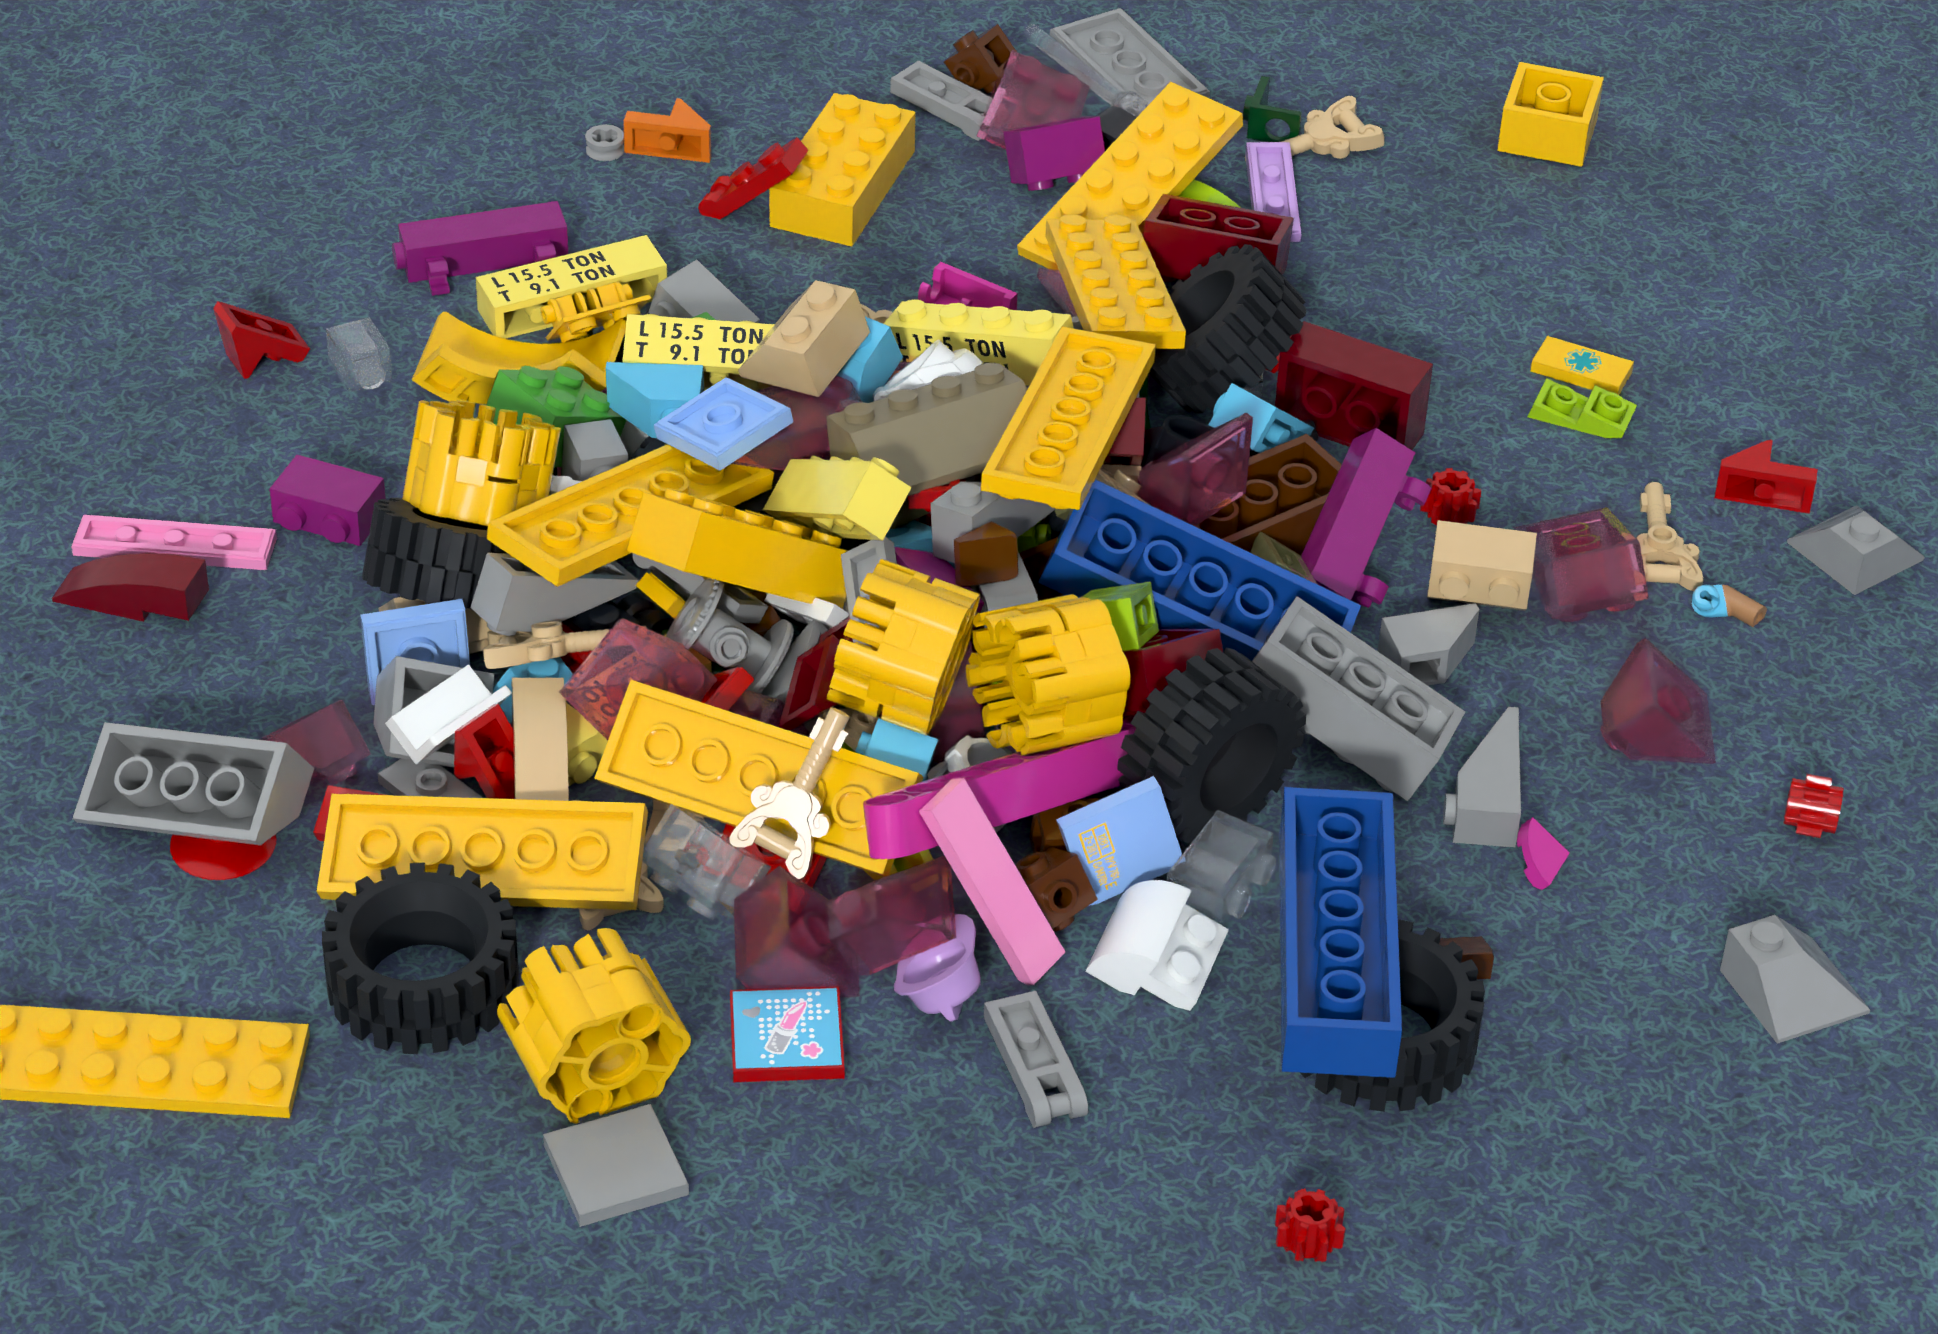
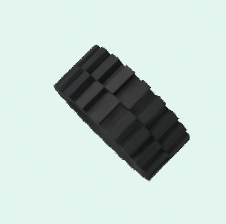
[1149,244,1306,414]
[362,498,506,611]
[1117,648,1306,845]
[322,862,519,1054]
[1301,919,1485,1112]

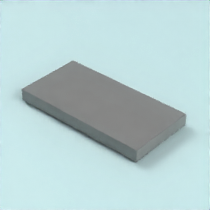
[1049,8,1210,117]

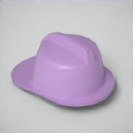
[894,914,981,1022]

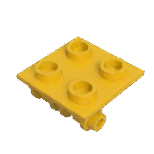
[540,281,651,343]

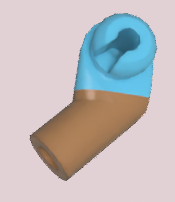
[1692,584,1767,627]

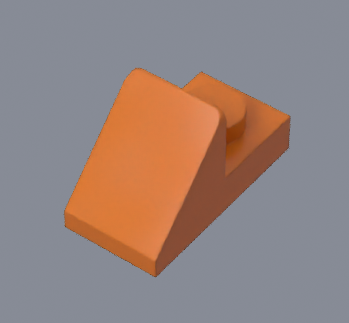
[623,98,711,163]

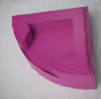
[1517,817,1569,890]

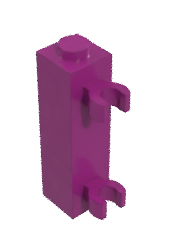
[392,201,568,296]
[1301,428,1432,608]

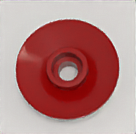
[170,834,277,880]

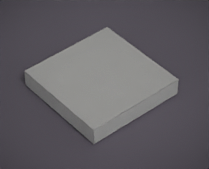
[543,1104,689,1227]

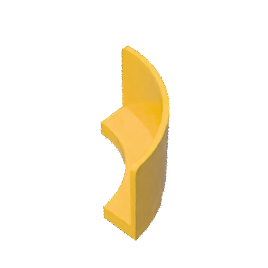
[412,312,626,404]

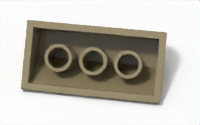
[826,363,1027,496]

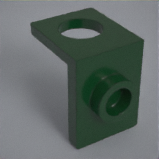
[1243,76,1301,142]

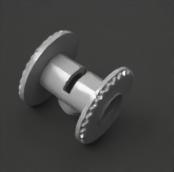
[660,578,794,709]

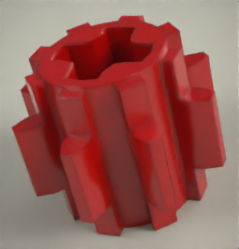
[1420,468,1481,525]
[1784,774,1844,838]
[1275,1188,1346,1262]

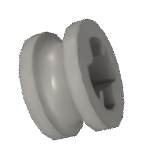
[585,124,624,161]

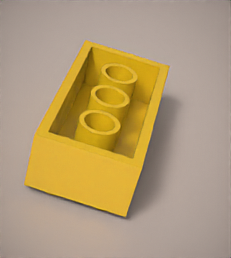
[769,93,916,246]
[627,488,849,609]

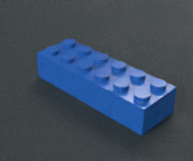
[1038,479,1361,661]
[1279,787,1402,1078]

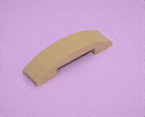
[511,678,569,801]

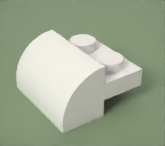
[1086,880,1229,1011]

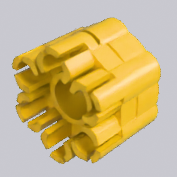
[402,400,561,526]
[827,558,980,736]
[966,594,1130,755]
[497,928,691,1124]

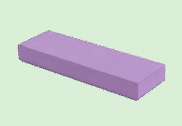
[1245,142,1301,242]

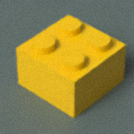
[1497,62,1604,167]

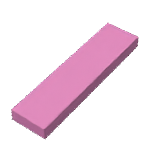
[71,515,277,570]
[919,778,1065,985]

